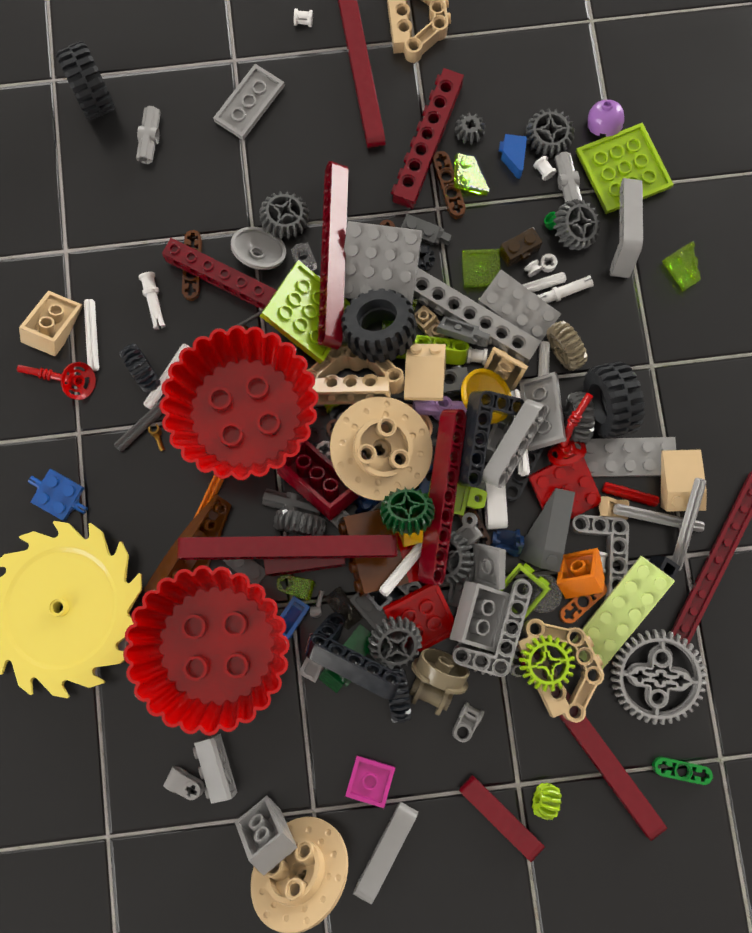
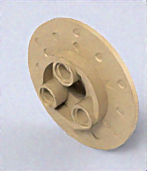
[330,397,433,501]
[251,817,348,933]

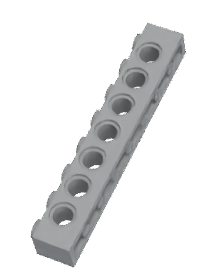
[413,268,541,365]

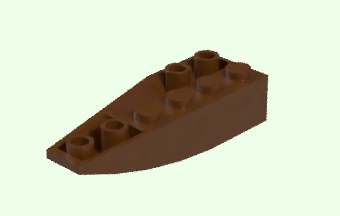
[143,494,231,592]

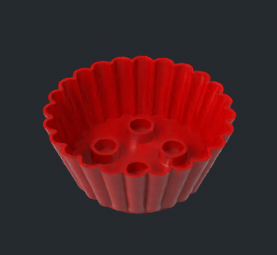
[159,325,319,480]
[123,565,290,736]

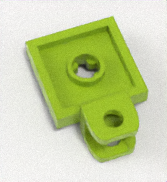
[428,476,487,516]

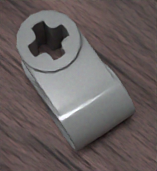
[452,701,484,742]
[163,766,205,800]

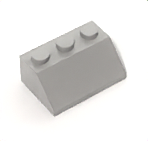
[449,581,510,652]
[193,733,238,804]

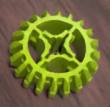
[519,635,575,692]

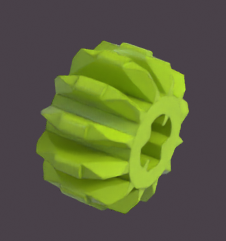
[532,783,562,820]

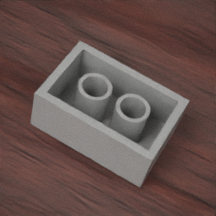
[235,796,297,876]

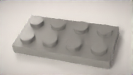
[213,64,285,140]
[478,270,561,341]
[519,372,566,451]

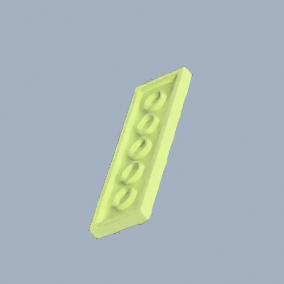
[567,556,675,669]

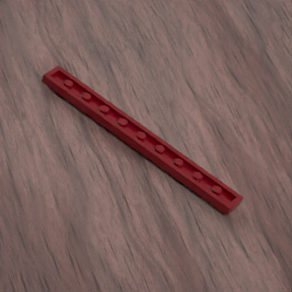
[671,471,752,649]

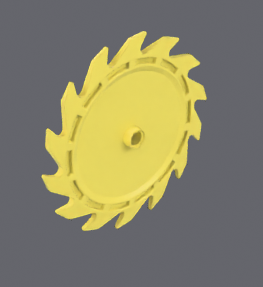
[0,521,142,698]

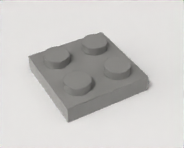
[473,543,506,590]

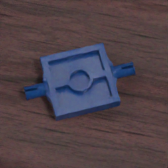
[28,469,88,521]

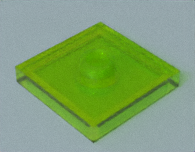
[462,249,500,288]

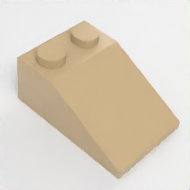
[19,291,82,356]
[404,343,446,401]
[483,347,528,391]
[660,449,707,512]

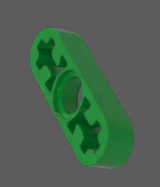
[652,757,713,785]

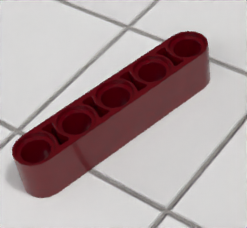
[459,775,545,863]

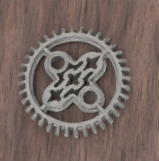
[610,629,707,725]

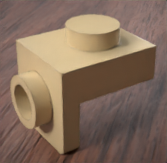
[599,496,629,520]

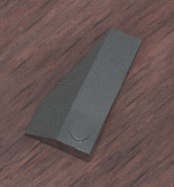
[519,488,575,572]

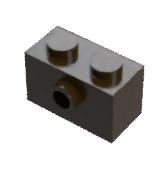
[498,227,543,268]

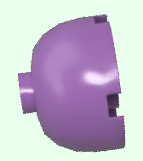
[588,99,624,137]

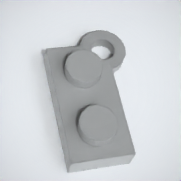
[449,512,483,556]

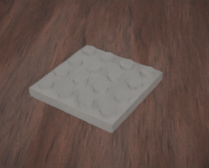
[344,221,423,306]

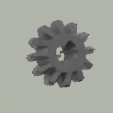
[455,112,486,145]

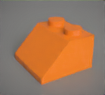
[557,548,605,599]

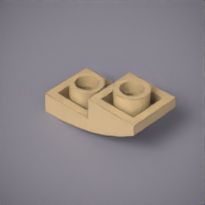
[415,305,449,338]

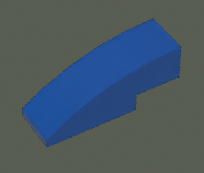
[280,596,310,640]

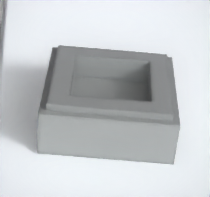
[298,657,324,683]

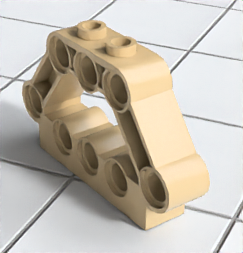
[387,0,451,63]
[306,345,405,405]
[517,619,604,723]

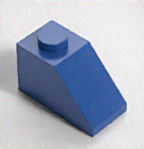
[499,134,527,179]

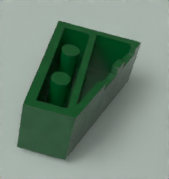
[318,624,372,694]

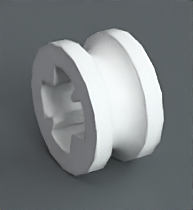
[539,254,558,273]
[524,260,543,277]

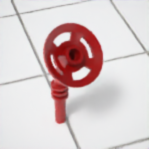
[17,362,96,400]
[548,393,593,466]

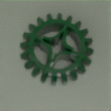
[380,487,435,537]

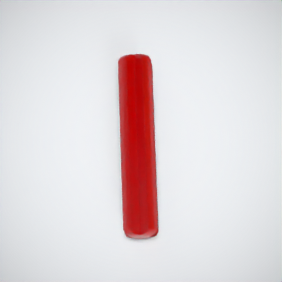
[602,482,659,507]

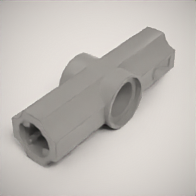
[136,106,161,164]
[554,152,582,202]

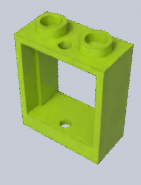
[500,563,551,620]

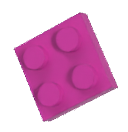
[345,755,395,808]

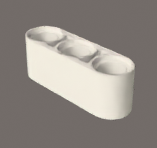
[483,481,508,530]

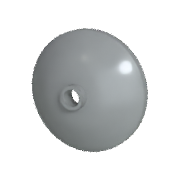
[230,227,286,270]

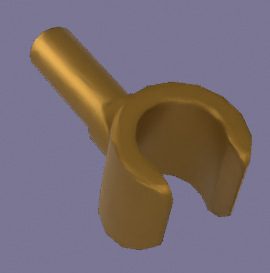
[148,424,165,451]

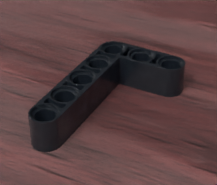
[458,391,524,487]
[306,613,401,699]

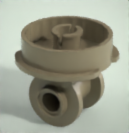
[409,648,470,716]

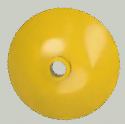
[461,368,511,424]

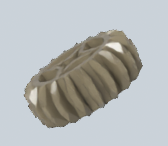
[547,321,587,371]

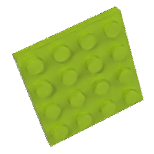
[576,122,674,214]
[260,260,350,364]

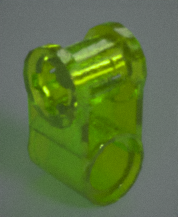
[277,575,315,601]

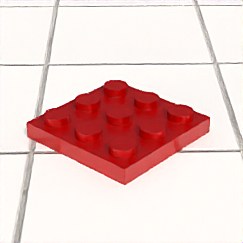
[528,454,601,519]
[382,584,454,652]

